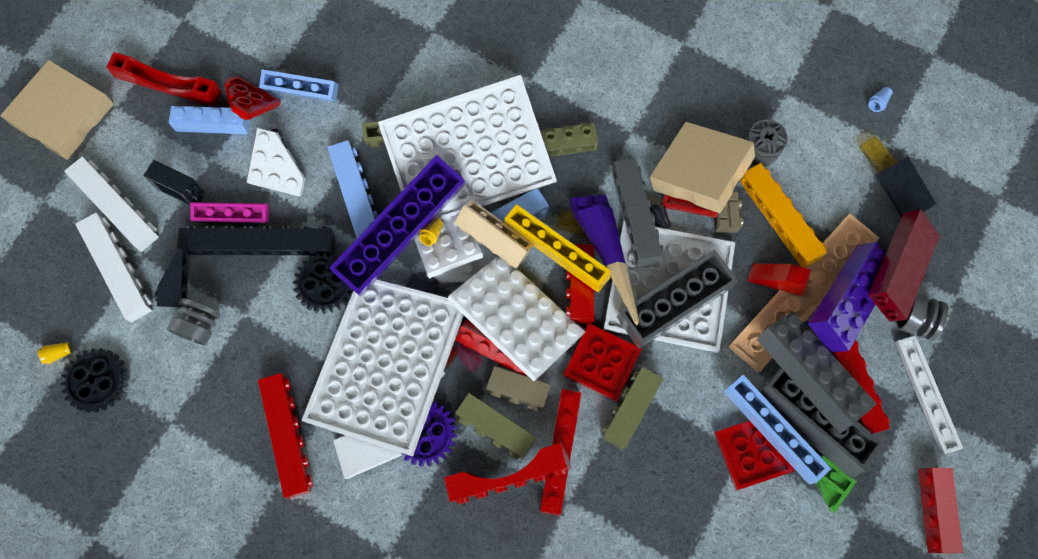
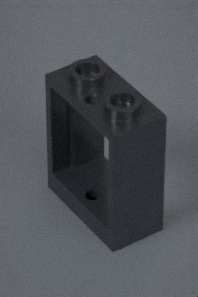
[143,159,204,205]

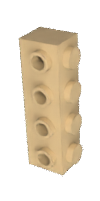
[454,200,534,268]

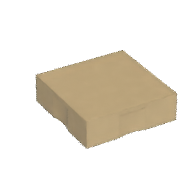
[0,60,113,160]
[650,122,755,213]

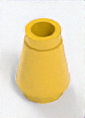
[419,218,443,246]
[37,342,71,364]

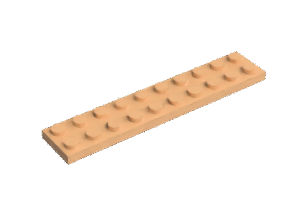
[728,214,879,373]

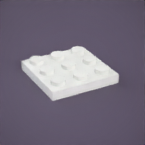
[414,215,483,278]

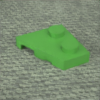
[816,455,857,513]

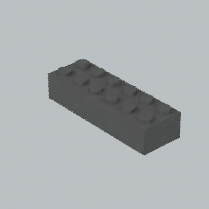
[616,250,738,349]
[757,311,877,434]
[759,367,883,479]

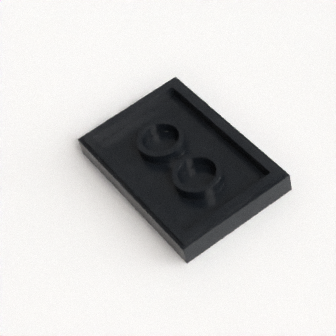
[876,157,936,217]

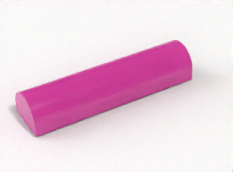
[190,202,270,223]

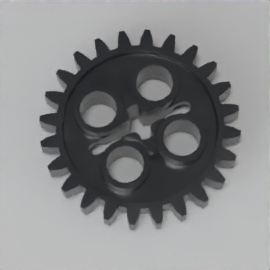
[292,252,353,314]
[60,348,129,413]

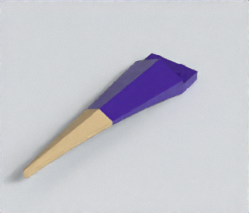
[570,194,639,325]

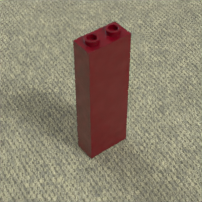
[868,209,940,322]

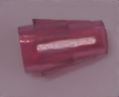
[454,344,483,372]

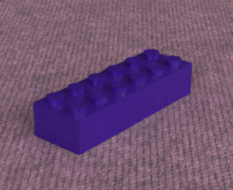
[808,242,885,352]

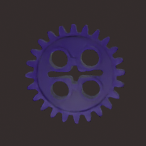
[402,402,458,467]

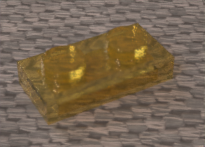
[859,136,897,173]
[555,210,587,237]

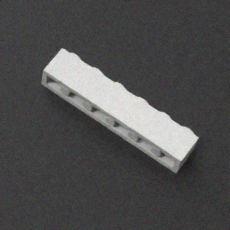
[64,157,159,252]
[75,213,152,322]

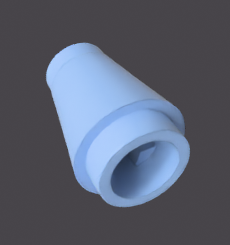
[868,87,893,112]

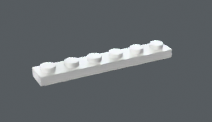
[895,335,963,455]

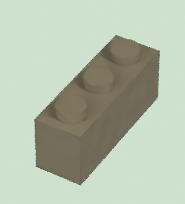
[486,366,551,412]

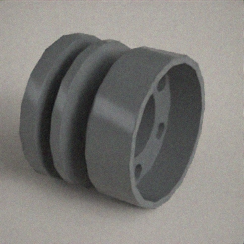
[745,119,788,167]
[897,293,949,341]
[166,298,220,346]

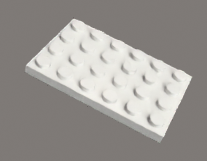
[448,256,585,381]

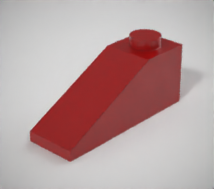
[747,264,811,297]

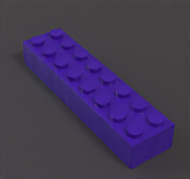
[329,155,465,297]

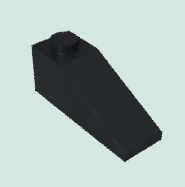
[154,248,189,307]

